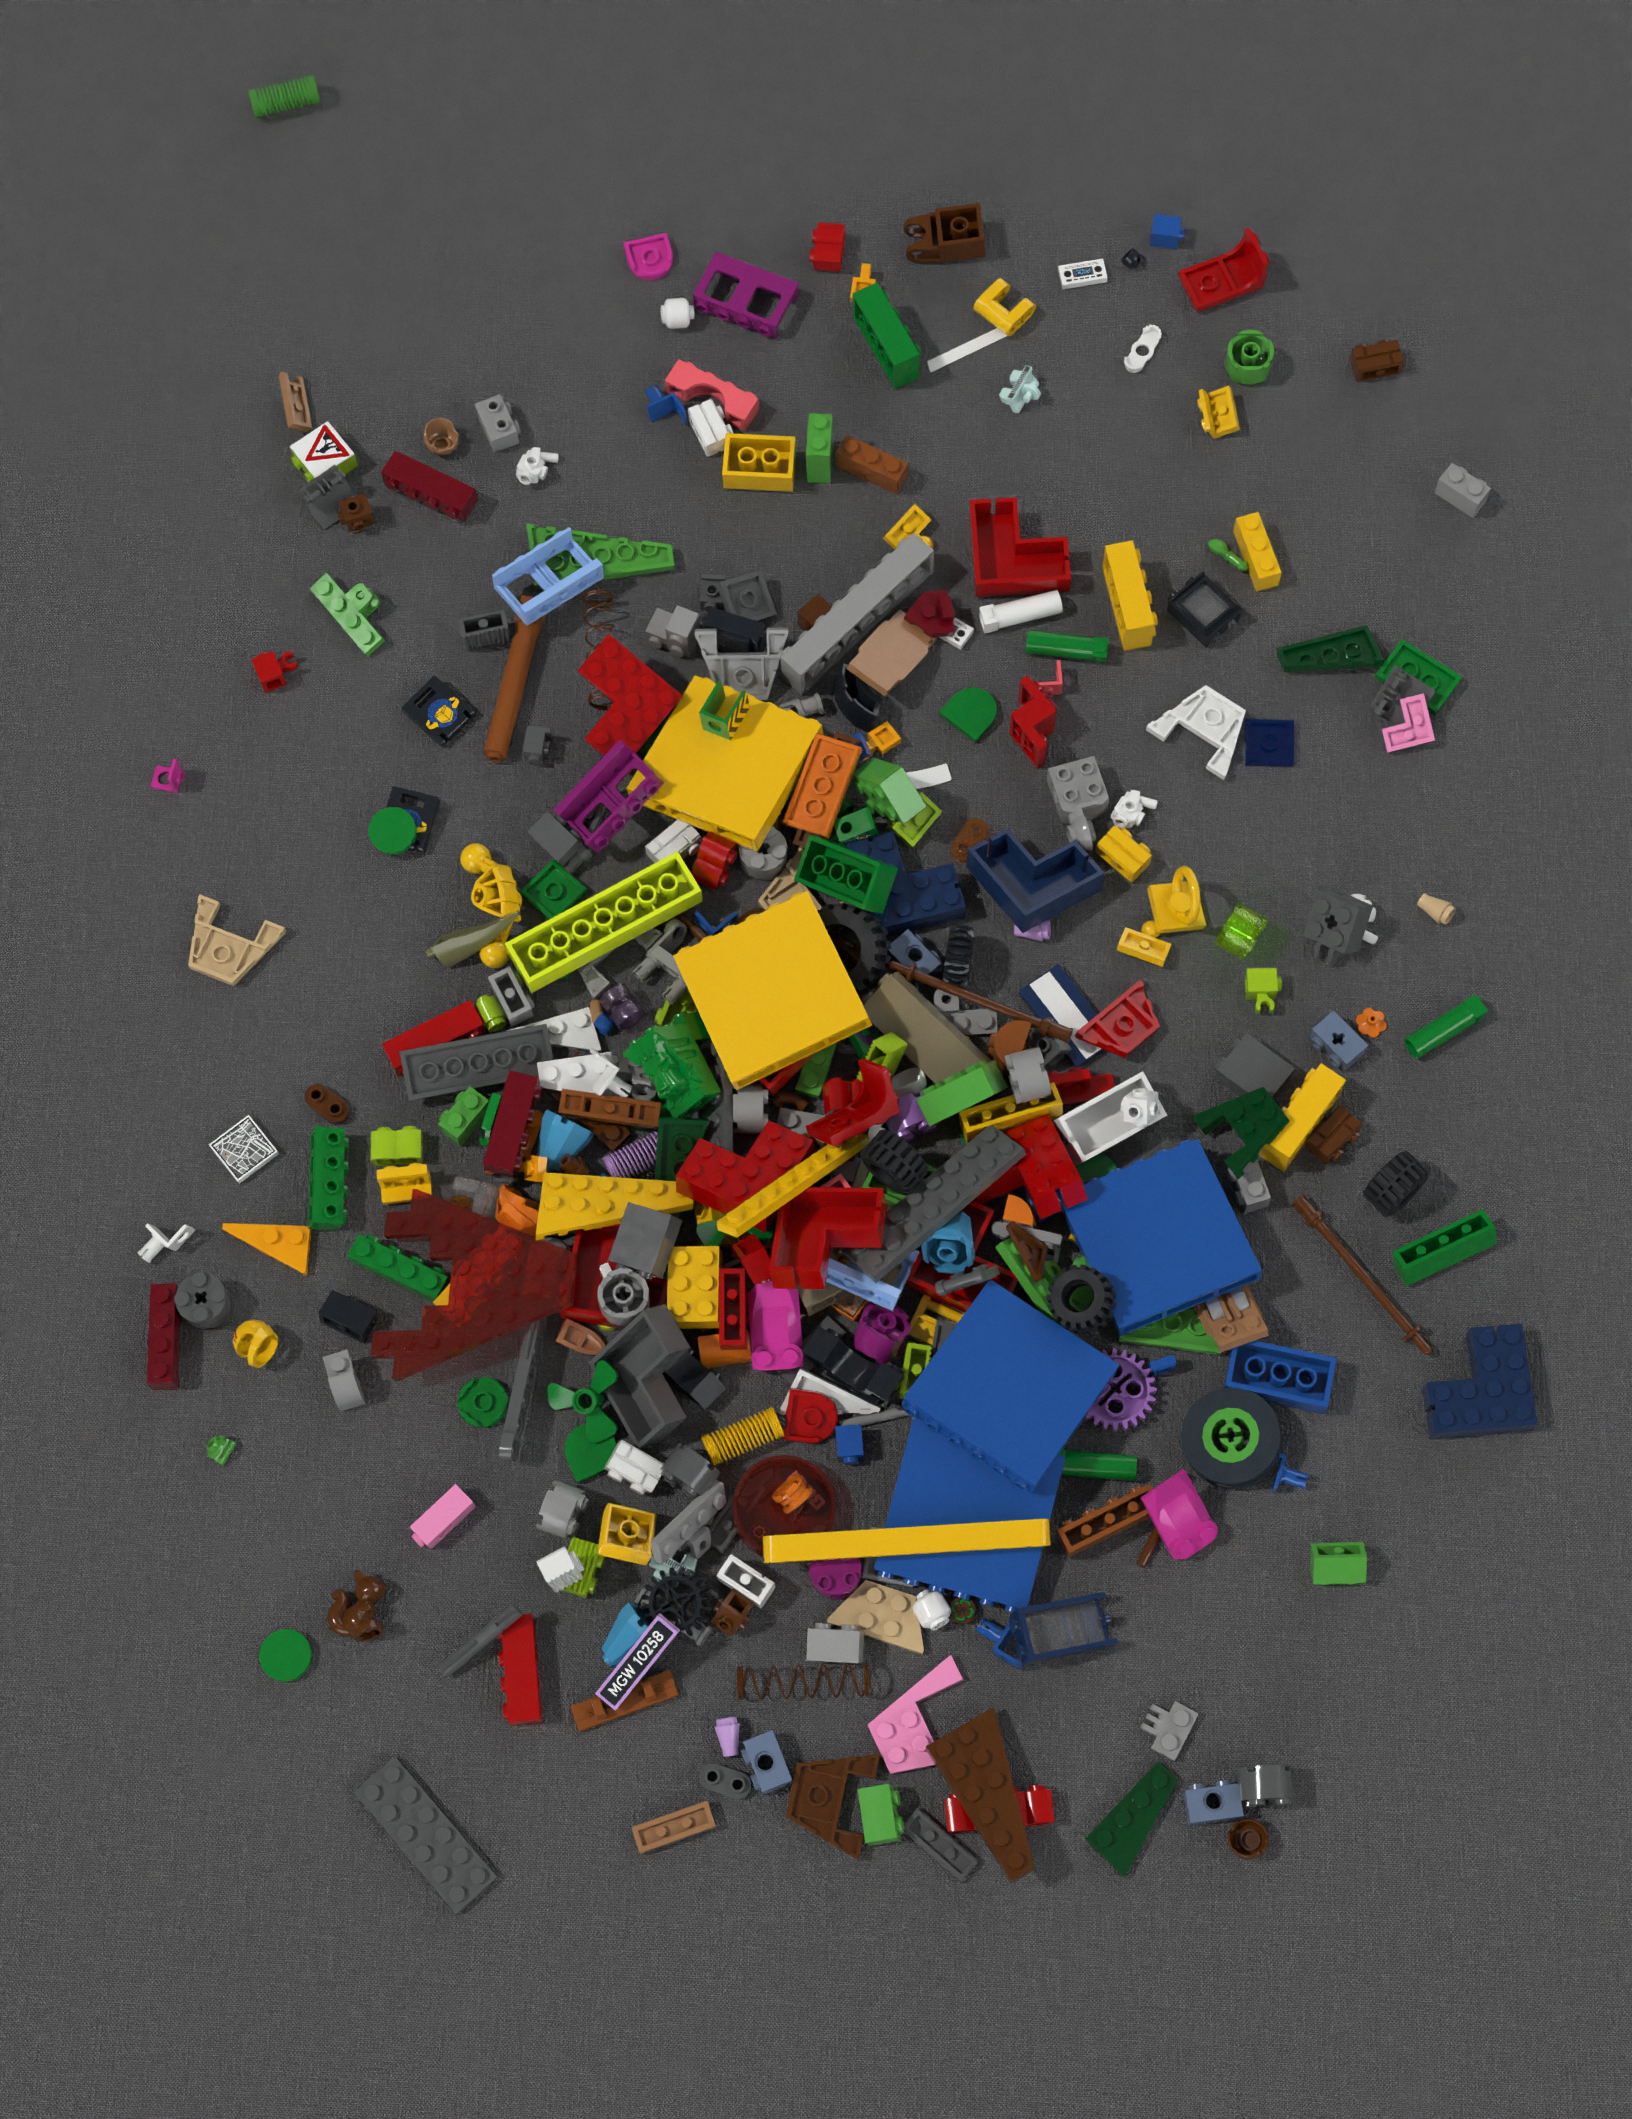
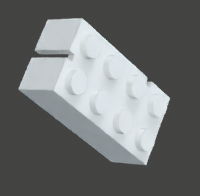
[1052,1071,1167,1166]

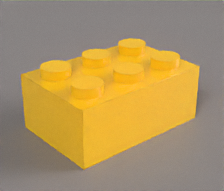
[722,433,796,492]
[667,1246,723,1329]

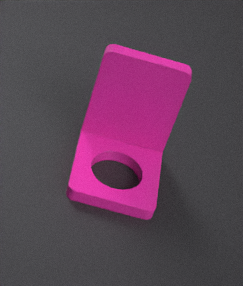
[151,758,184,793]

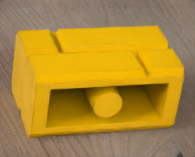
[1095,825,1152,883]

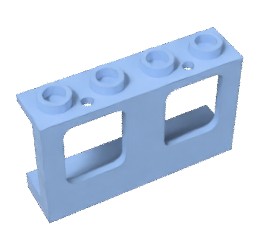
[492,527,604,626]
[826,1250,919,1311]

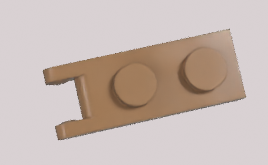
[279,372,312,433]

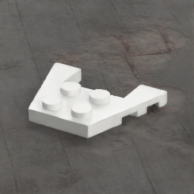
[1146,685,1246,780]

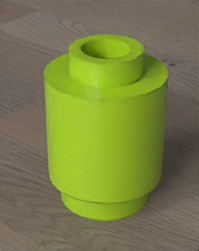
[474,994,507,1033]

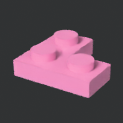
[1382,693,1435,752]

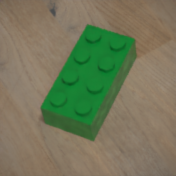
[853,283,921,389]
[794,834,899,914]

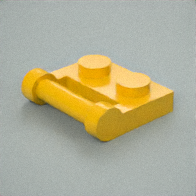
[908,1294,965,1347]

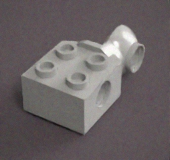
[1047,756,1109,851]

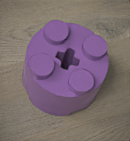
[885,1091,937,1143]

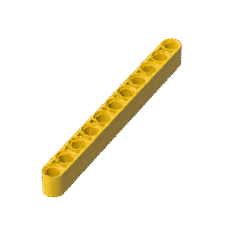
[763,1519,1051,1563]

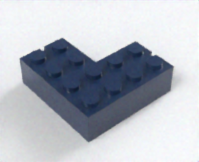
[966,828,1105,933]
[846,831,966,937]
[1422,1324,1538,1440]

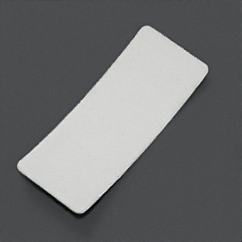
[906,763,951,789]

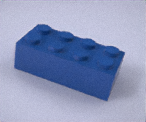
[1223,1341,1337,1414]

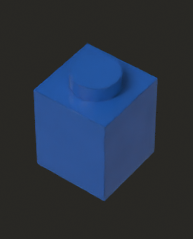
[1150,214,1185,249]
[835,1424,864,1465]

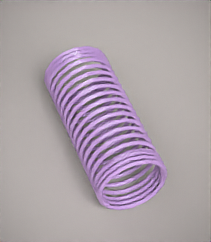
[603,1131,657,1178]

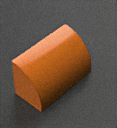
[1003,1194,1037,1229]
[697,1330,752,1368]

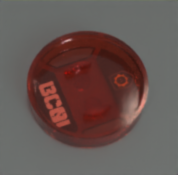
[732,1455,836,1558]

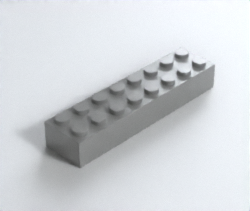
[780,533,934,696]

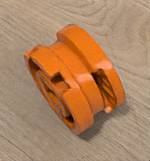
[772,1473,813,1514]

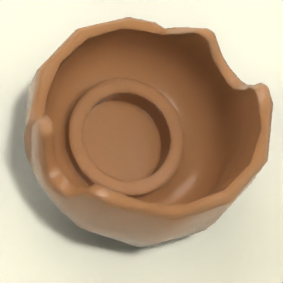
[423,418,459,456]

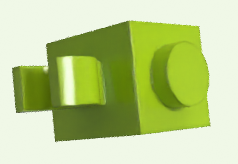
[1244,968,1282,1014]

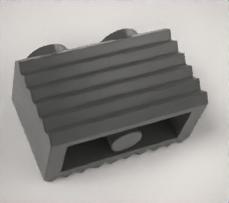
[458,609,511,650]

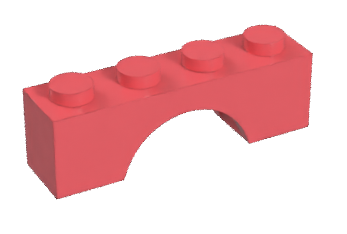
[665,359,759,431]

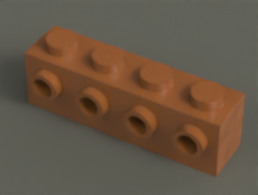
[1056,1484,1153,1558]

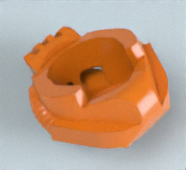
[495,1183,540,1237]

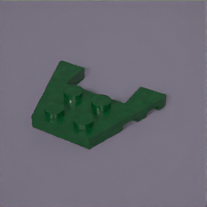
[1192,1087,1290,1179]

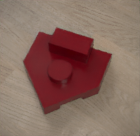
[904,590,955,638]

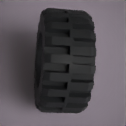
[817,903,891,995]

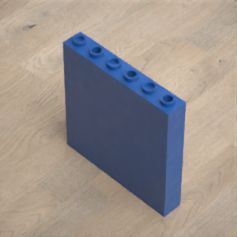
[1058,1138,1262,1337]
[902,1279,1119,1494]
[874,1417,1066,1612]

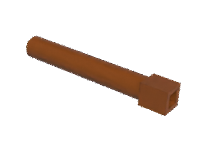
[483,595,546,762]

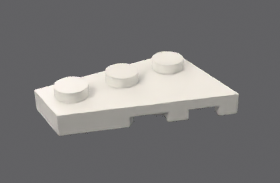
[537,1052,618,1096]

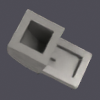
[323,1349,366,1411]

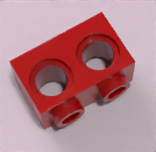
[732,1234,771,1285]

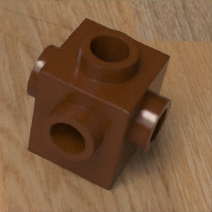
[337,493,376,532]
[711,1588,754,1637]

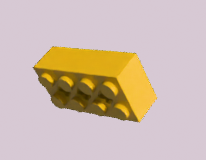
[1102,540,1158,651]
[1259,1063,1346,1172]

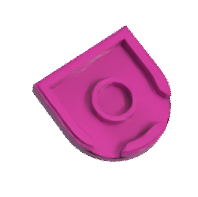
[623,232,673,280]

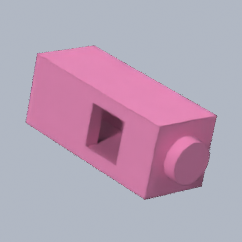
[410,1484,476,1550]

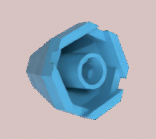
[537,1109,594,1172]
[921,1211,975,1274]
[602,1602,652,1668]

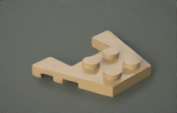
[758,847,851,911]
[188,894,286,986]

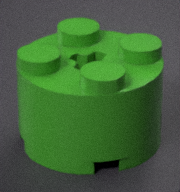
[1225,330,1274,385]

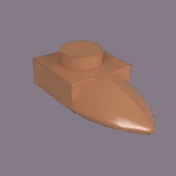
[554,1318,605,1355]

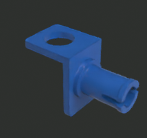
[646,385,688,425]
[694,911,738,936]
[1272,1453,1309,1493]
[976,1618,1023,1671]

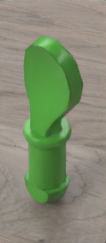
[1208,539,1248,571]

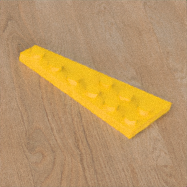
[536,1172,694,1241]

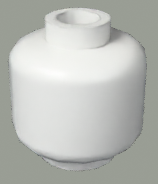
[660,298,694,329]
[912,1589,951,1631]

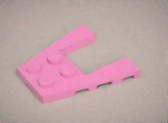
[867,1655,963,1775]

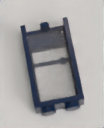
[1009,1592,1118,1666]

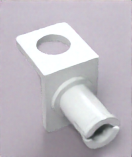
[590,1048,632,1098]
[137,1223,195,1263]

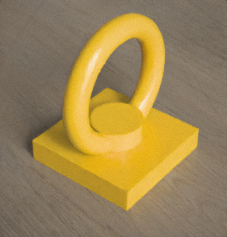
[1147,866,1206,934]

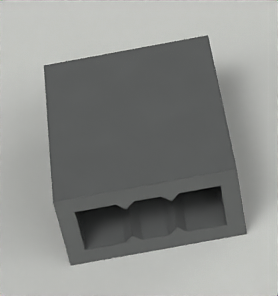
[1215,1033,1295,1099]
[608,1202,682,1280]

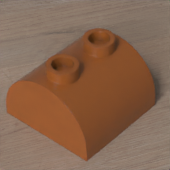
[987,1020,1032,1082]

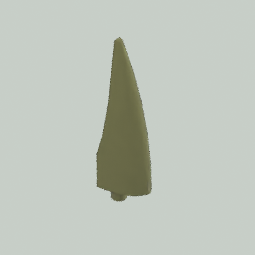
[425,910,520,968]

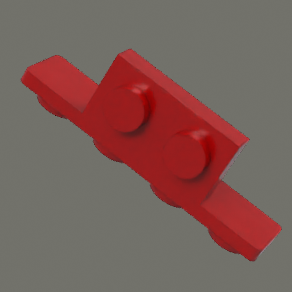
[1047,1067,1115,1106]

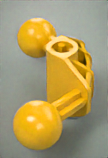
[460,843,522,968]

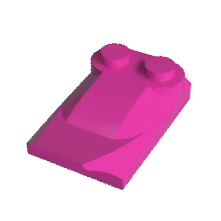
[747,1280,804,1371]
[1141,1469,1218,1560]

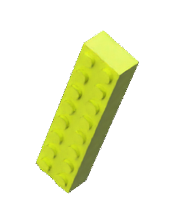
[505,851,703,993]

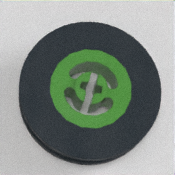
[1181,1387,1282,1489]

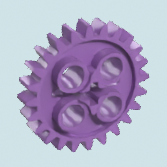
[1085,1348,1157,1433]

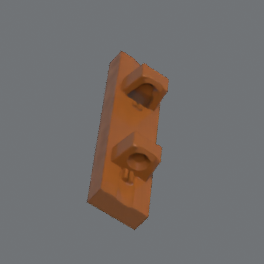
[558,1089,661,1129]
[570,1670,679,1732]

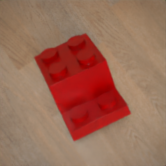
[1009,675,1057,769]

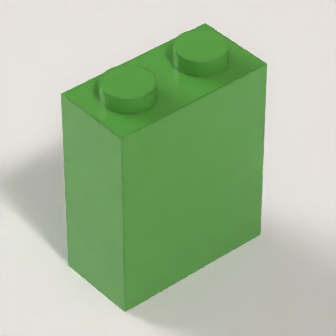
[806,413,833,484]

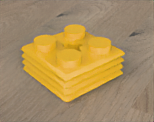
[597,1503,657,1565]

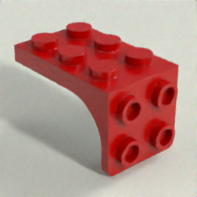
[1178,228,1269,312]
[805,1058,900,1146]

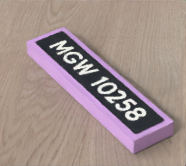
[595,1613,680,1711]

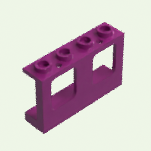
[693,251,799,339]
[553,740,664,853]

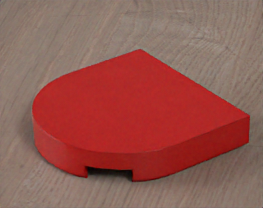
[783,1388,838,1443]

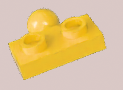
[883,504,933,550]
[1117,920,1171,967]

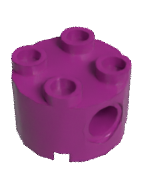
[853,1303,911,1364]
[809,1558,862,1600]

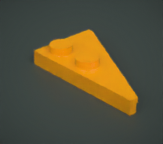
[222,1223,312,1275]

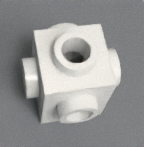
[1121,1088,1159,1127]

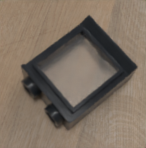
[1167,571,1243,648]
[700,607,766,653]

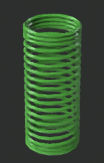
[248,74,321,118]

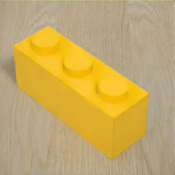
[1233,512,1282,592]

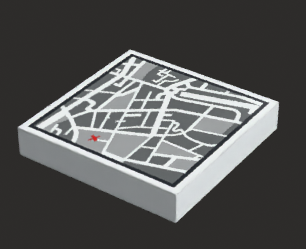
[209,1115,279,1184]

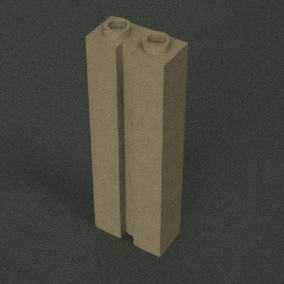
[862,972,1005,1110]

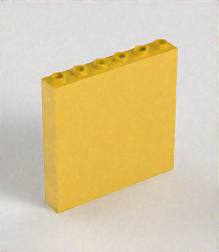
[627,675,824,852]
[673,891,872,1091]

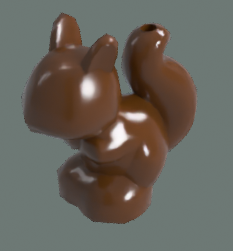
[327,1570,387,1642]

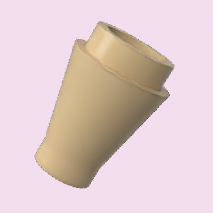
[1417,893,1456,925]

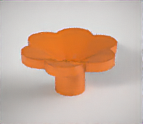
[1355,1008,1387,1038]

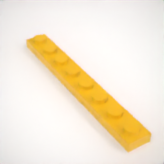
[717,1134,869,1238]

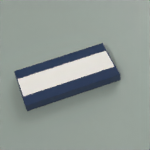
[1018,964,1105,1068]

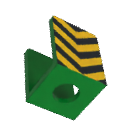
[699,681,750,740]

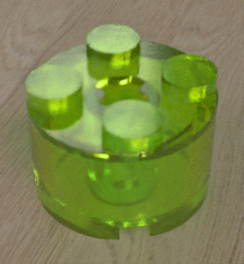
[1214,902,1268,959]

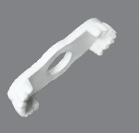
[1124,324,1162,373]

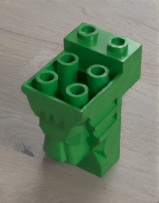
[622,1011,721,1118]

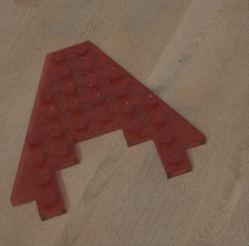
[370,1189,577,1381]

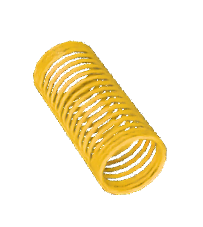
[701,1407,784,1467]

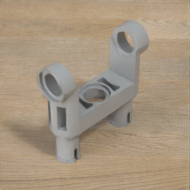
[632,919,688,1005]

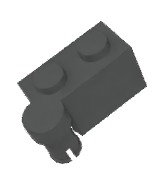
[527,811,593,875]

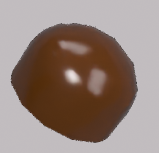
[1227,1818,1269,1860]

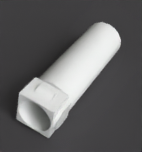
[979,590,1063,634]

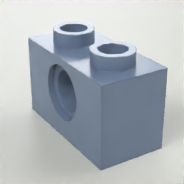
[887,929,941,990]
[740,1730,793,1795]
[1183,1780,1244,1826]

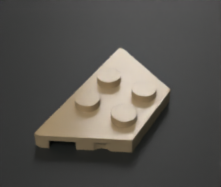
[827,1580,924,1655]

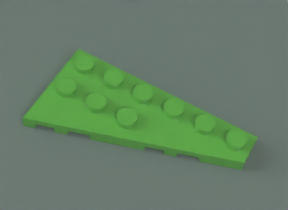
[526,523,675,590]

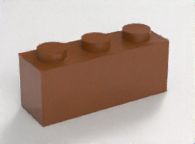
[835,434,908,495]

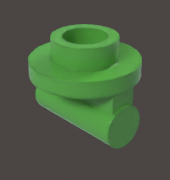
[206,1435,237,1466]

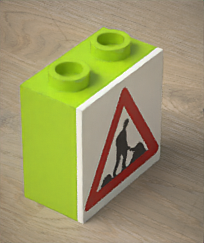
[290,421,358,483]

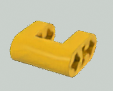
[973,278,1036,337]

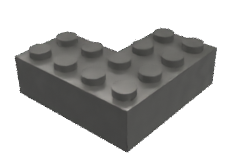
[588,1304,691,1449]

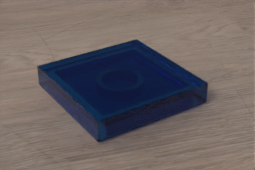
[1245,719,1294,767]

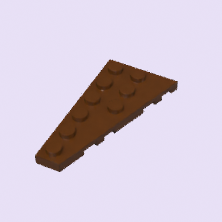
[926,1707,1034,1884]

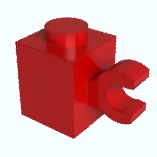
[251,651,298,693]

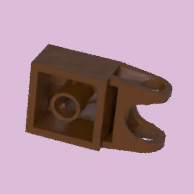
[903,203,986,263]

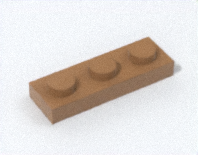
[631,1801,716,1854]

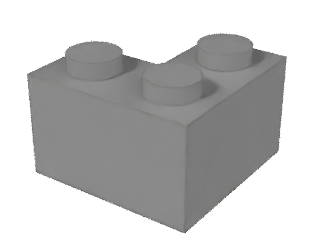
[645,605,701,658]

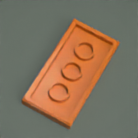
[782,733,863,839]

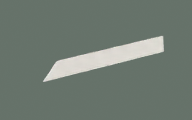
[927,328,1007,373]

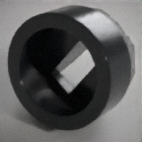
[1121,248,1141,268]

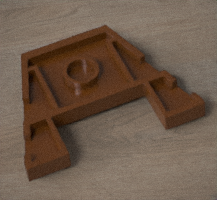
[786,1754,880,1860]

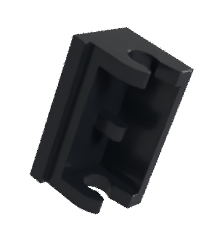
[318,1290,377,1344]

